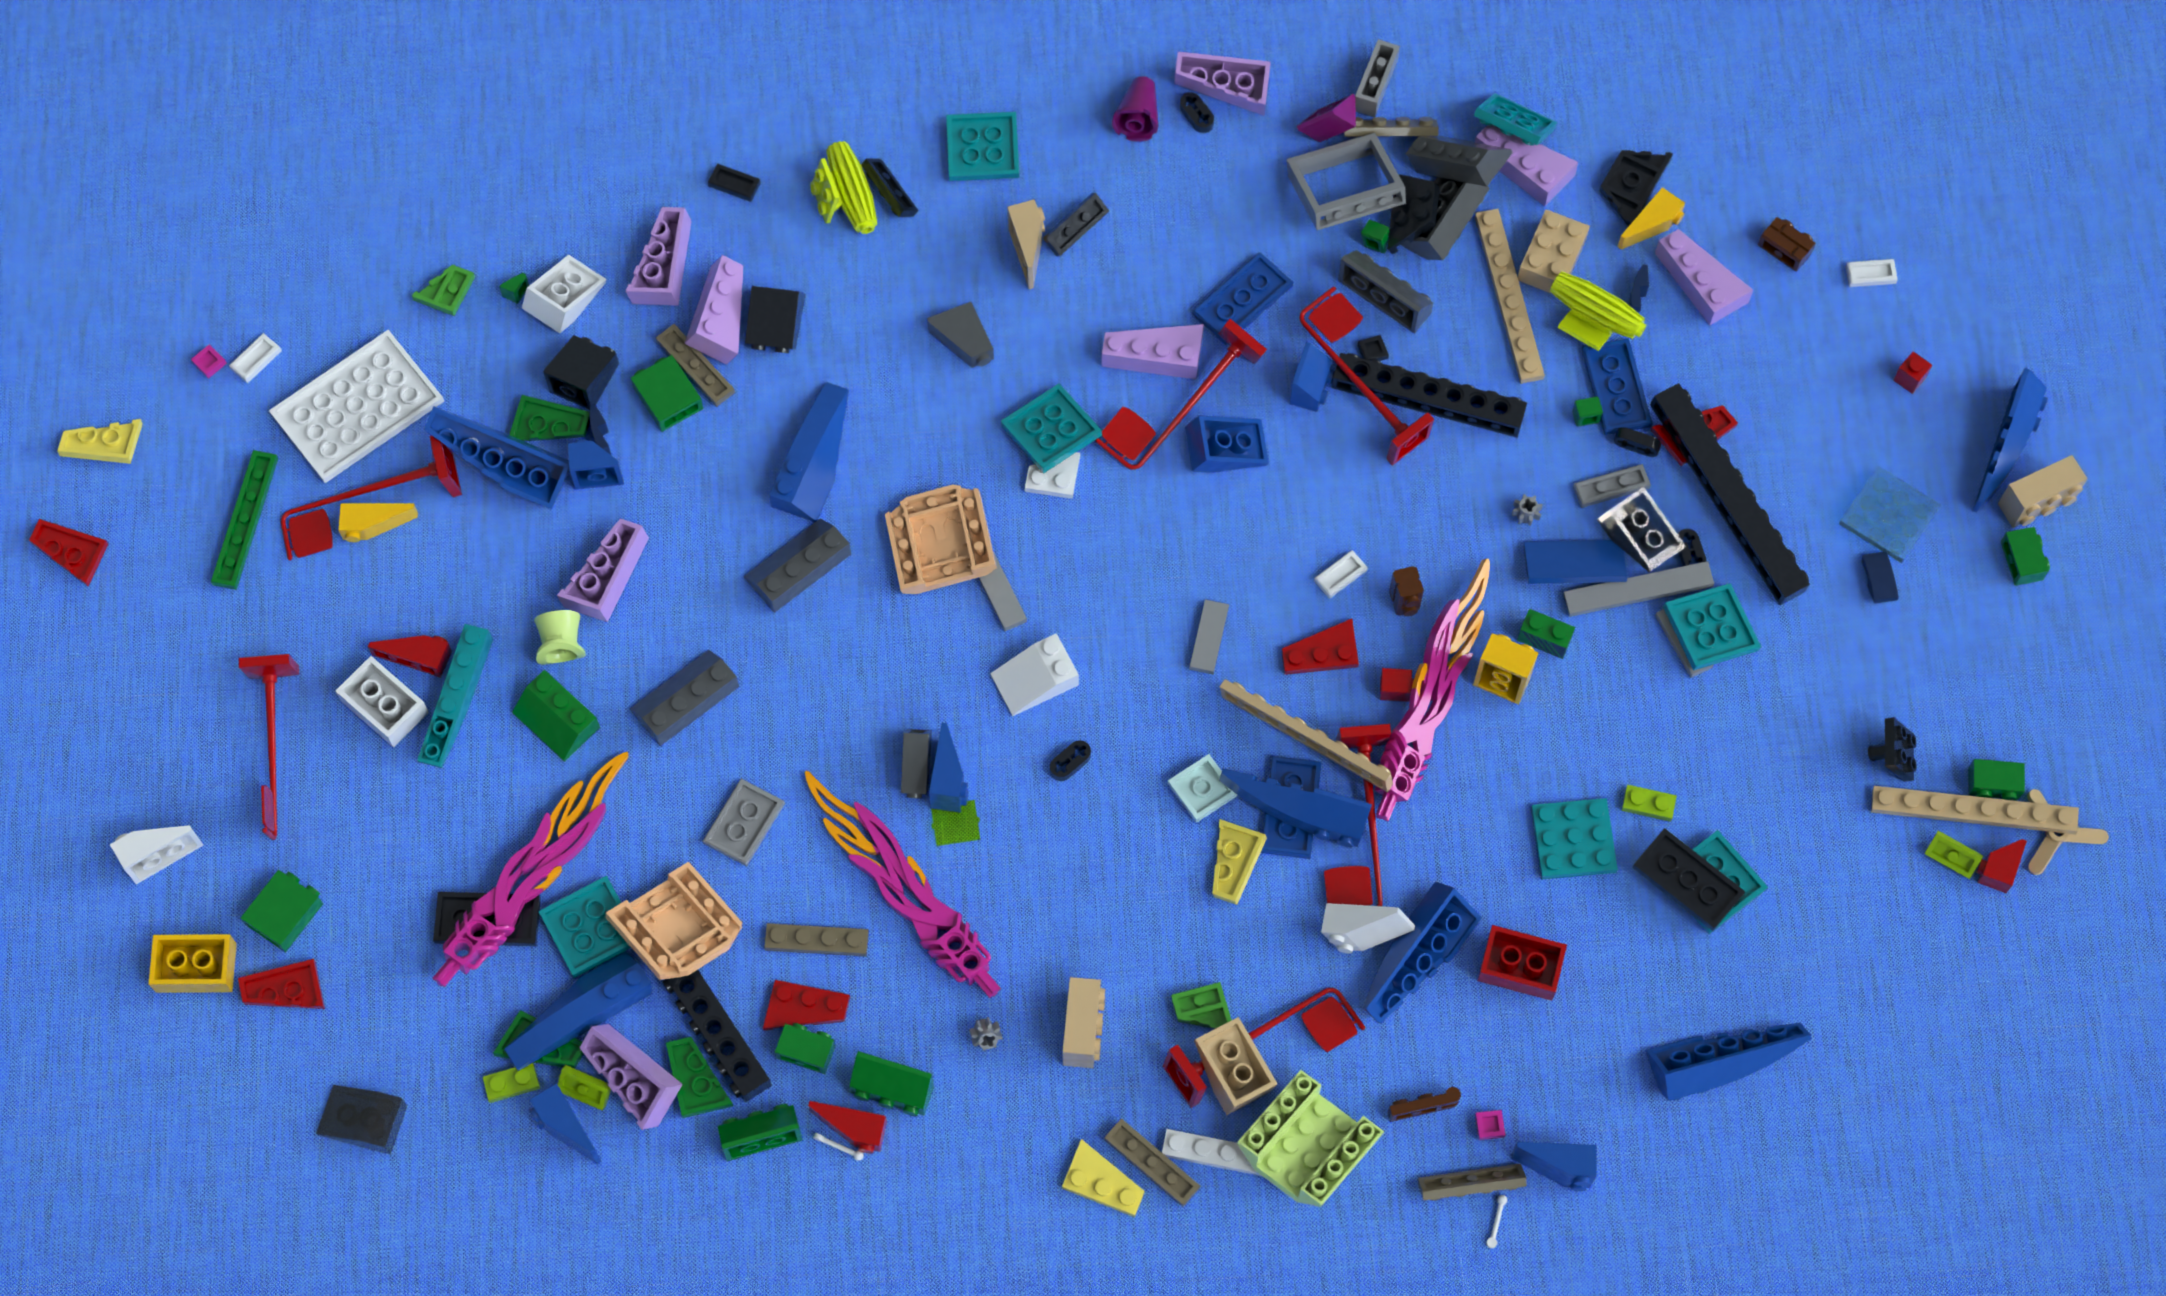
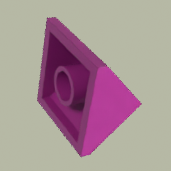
[1296,94,1356,142]

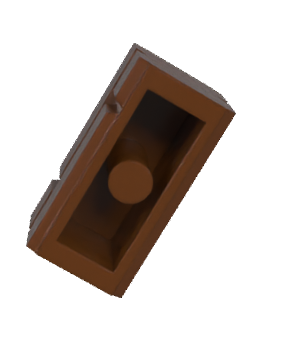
[1758,217,1816,271]
[1389,566,1424,617]

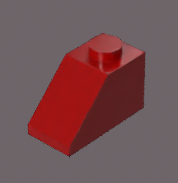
[1976,839,2027,893]

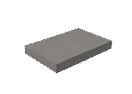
[703,778,785,867]

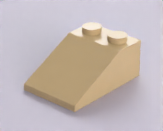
[1007,199,1045,289]
[1194,1017,1278,1115]

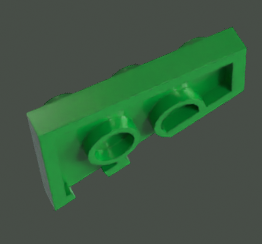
[509,395,590,441]
[493,1010,584,1069]
[666,1037,733,1118]

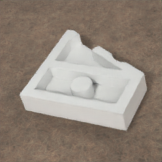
[1025,452,1080,499]

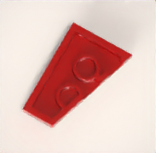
[1650,405,1738,466]
[29,519,108,587]
[1282,618,1359,675]
[238,959,325,1009]
[763,980,850,1031]

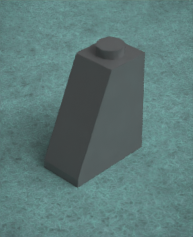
[927,302,994,368]
[901,729,932,798]

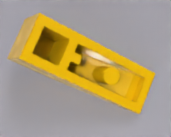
[1618,187,1685,250]
[338,503,418,543]

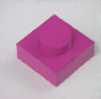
[191,344,227,379]
[1475,1110,1505,1140]

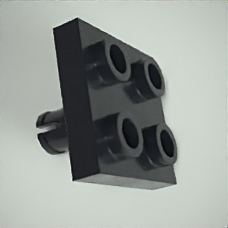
[1868,717,1917,782]

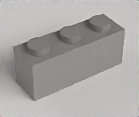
[1355,39,1400,117]

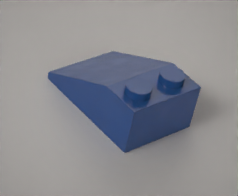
[1185,415,1269,473]
[929,722,969,814]
[529,1084,601,1164]
[1512,1141,1597,1191]

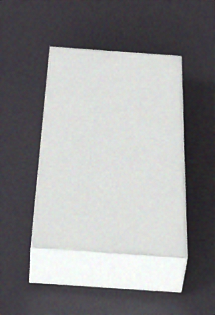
[1845,259,1898,287]
[229,333,282,383]
[1314,550,1368,599]

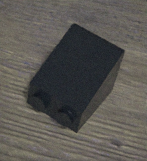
[745,286,805,353]
[543,335,619,410]

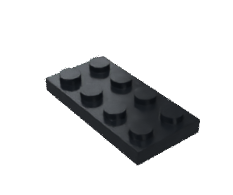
[1632,828,1746,931]
[433,892,541,946]

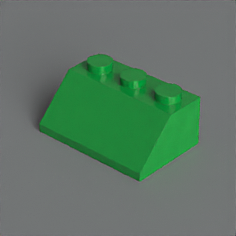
[512,669,600,762]
[849,1051,934,1117]
[718,1104,803,1162]

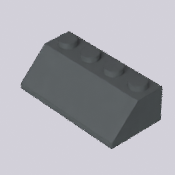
[1406,136,1513,187]
[1400,177,1489,260]
[1338,250,1433,334]
[744,518,851,613]
[630,650,739,746]

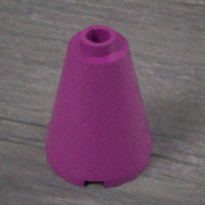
[1112,76,1159,142]

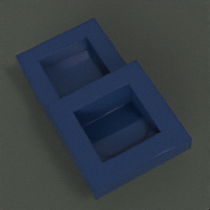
[1629,265,1649,313]
[590,403,611,455]
[1861,552,1899,604]

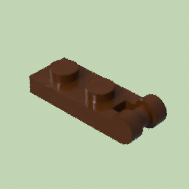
[1388,1087,1461,1122]

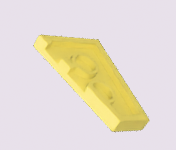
[57,419,143,464]
[1212,819,1267,905]
[1062,1139,1145,1217]

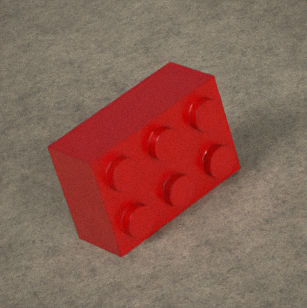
[1477,925,1567,1001]

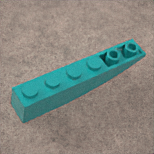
[417,624,493,768]

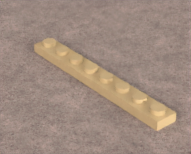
[1475,209,1545,384]
[1219,679,1393,792]
[1871,786,2079,835]

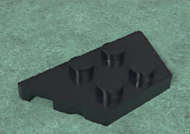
[1599,150,1673,226]
[1387,174,1440,254]

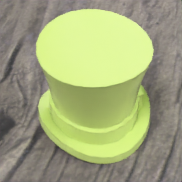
[534,610,586,665]

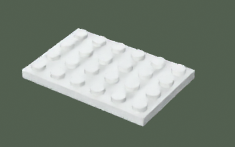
[269,330,444,483]

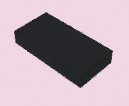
[708,163,761,202]

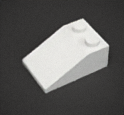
[522,255,607,333]
[990,633,1079,717]
[110,825,203,885]
[1321,903,1415,954]

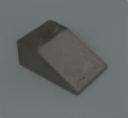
[1597,487,1686,572]
[316,1085,407,1155]

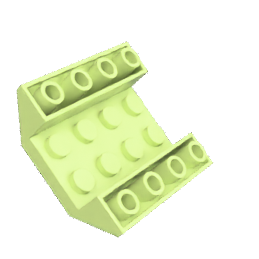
[1237,1070,1384,1207]

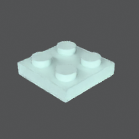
[1168,754,1238,823]

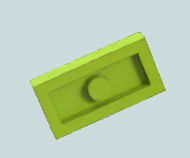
[1621,784,1677,822]
[1924,831,1983,879]
[483,1063,540,1103]
[558,1065,611,1110]

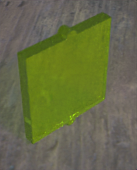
[931,800,980,846]

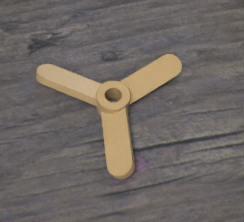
[2027,789,2109,875]

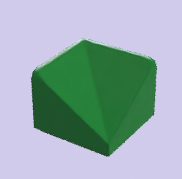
[1361,220,1389,254]
[499,273,529,303]
[1572,397,1603,427]

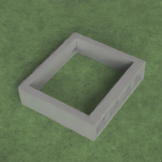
[1287,133,1406,230]

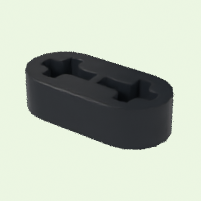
[1180,92,1214,133]
[1614,427,1661,457]
[1675,529,1706,566]
[1050,740,1091,781]

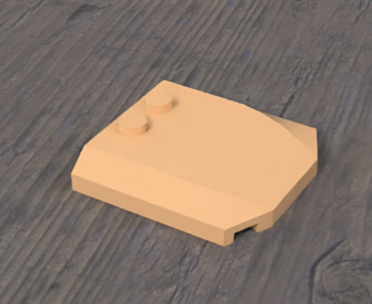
[885,484,997,594]
[606,862,742,980]

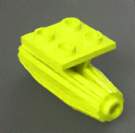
[810,141,877,234]
[1550,271,1647,351]

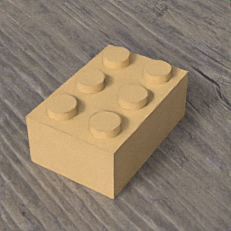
[1518,209,1590,294]
[1998,455,2088,528]
[1063,977,1105,1068]

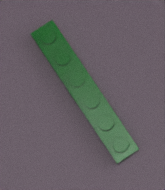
[211,450,278,590]

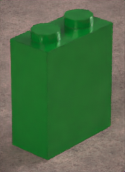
[631,355,703,432]
[240,870,323,953]

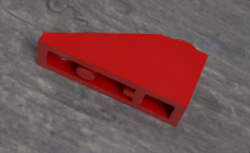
[368,635,452,678]
[808,1101,887,1154]

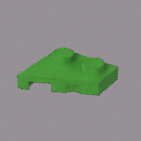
[412,264,475,316]
[1171,982,1232,1029]

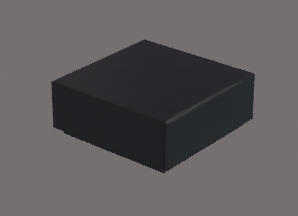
[1358,335,1389,361]

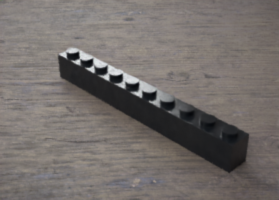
[1650,383,1810,605]

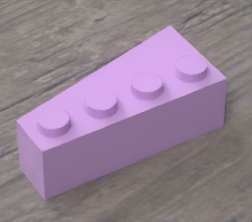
[1175,52,1271,115]
[1475,125,1578,206]
[625,207,692,306]
[1655,229,1753,325]
[684,255,743,365]
[1102,324,1204,379]
[557,518,649,622]
[580,1024,683,1130]

